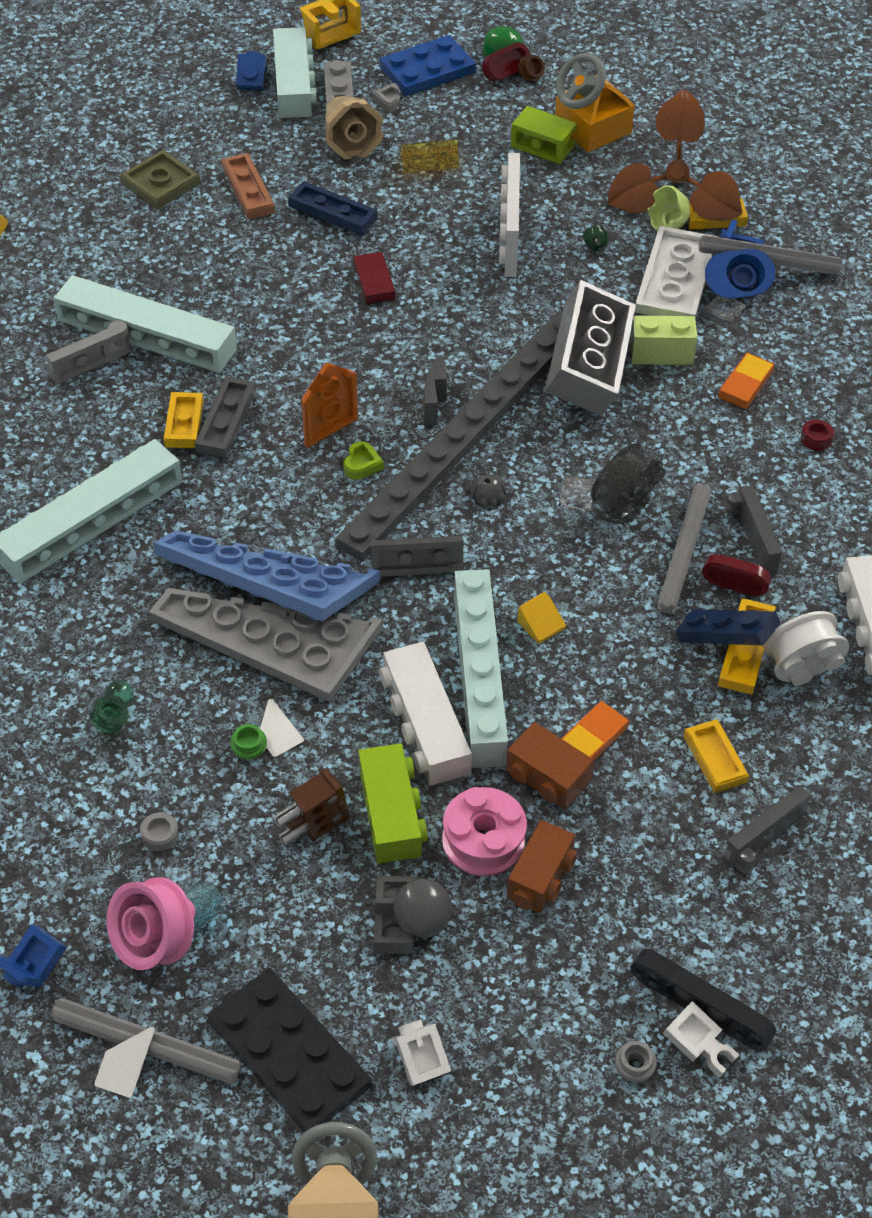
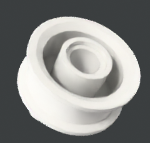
[763,611,849,686]

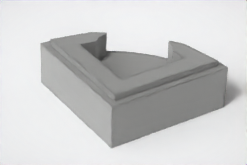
[373,83,400,114]

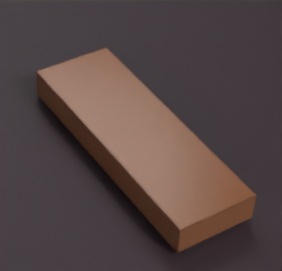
[221,153,275,220]

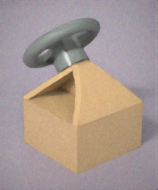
[288,1122,379,1218]

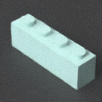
[273,27,317,118]

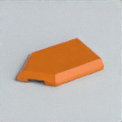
[301,362,358,448]

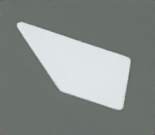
[260,699,304,757]
[95,1027,155,1098]

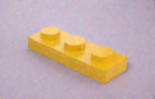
[718,598,776,695]

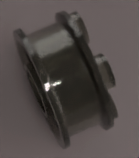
[590,443,666,519]

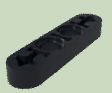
[630,949,777,1051]

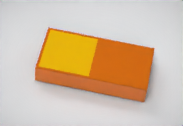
[718,352,775,409]
[561,700,629,760]

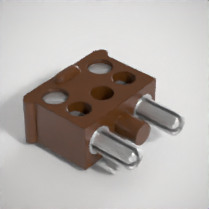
[274,768,349,845]

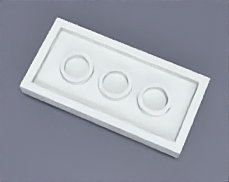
[499,153,520,277]
[635,226,717,319]

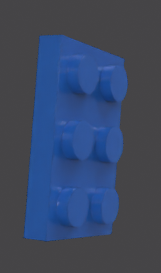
[379,35,476,96]

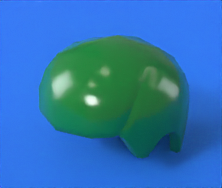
[482,26,524,57]

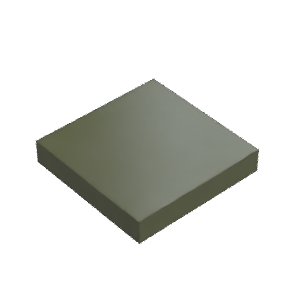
[119,150,201,210]

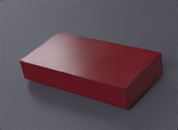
[353,252,396,304]

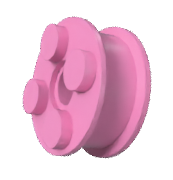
[442,787,527,876]
[107,877,195,970]

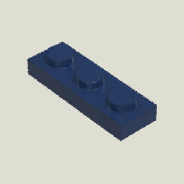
[288,181,378,236]
[675,609,781,646]

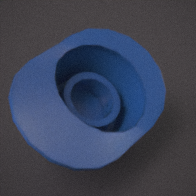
[705,249,775,299]

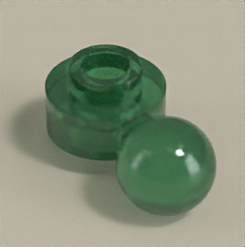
[89,680,134,733]

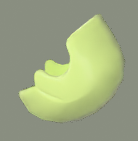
[648,185,690,231]

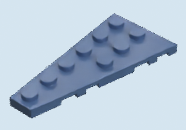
[154,531,381,621]

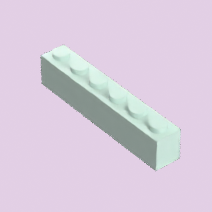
[53,275,237,373]
[0,439,182,584]
[454,569,508,768]

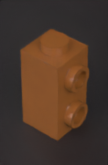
[507,820,578,913]

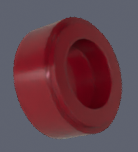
[800,420,834,451]

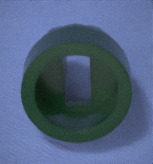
[582,225,608,252]

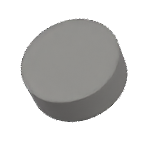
[140,812,179,852]

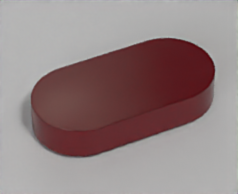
[482,42,530,82]
[702,554,772,596]

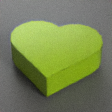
[343,441,384,480]

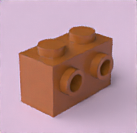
[506,721,594,810]

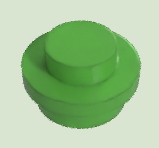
[230,724,267,760]

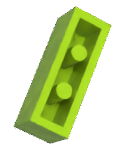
[358,743,428,864]

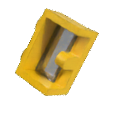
[299,0,361,50]

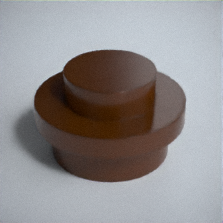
[518,54,545,82]

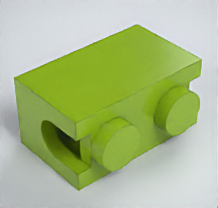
[511,106,577,164]

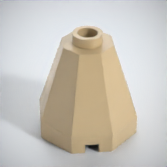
[326,96,383,160]

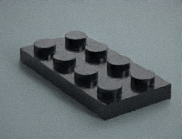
[206,967,372,1132]

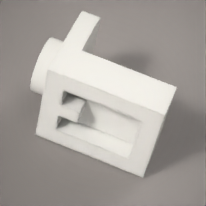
[391,1019,451,1086]

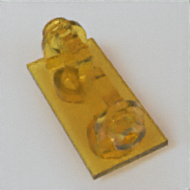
[400,139,459,173]

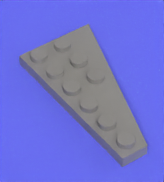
[149,588,383,702]

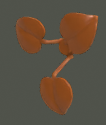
[608,90,742,221]

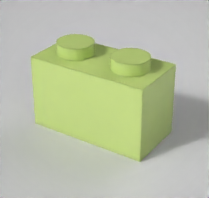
[630,315,697,365]

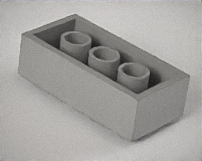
[545,280,636,416]

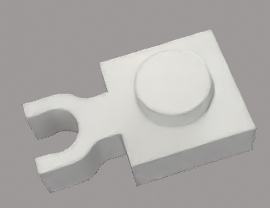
[663,1002,739,1078]

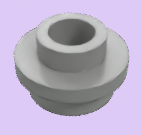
[615,1041,657,1082]

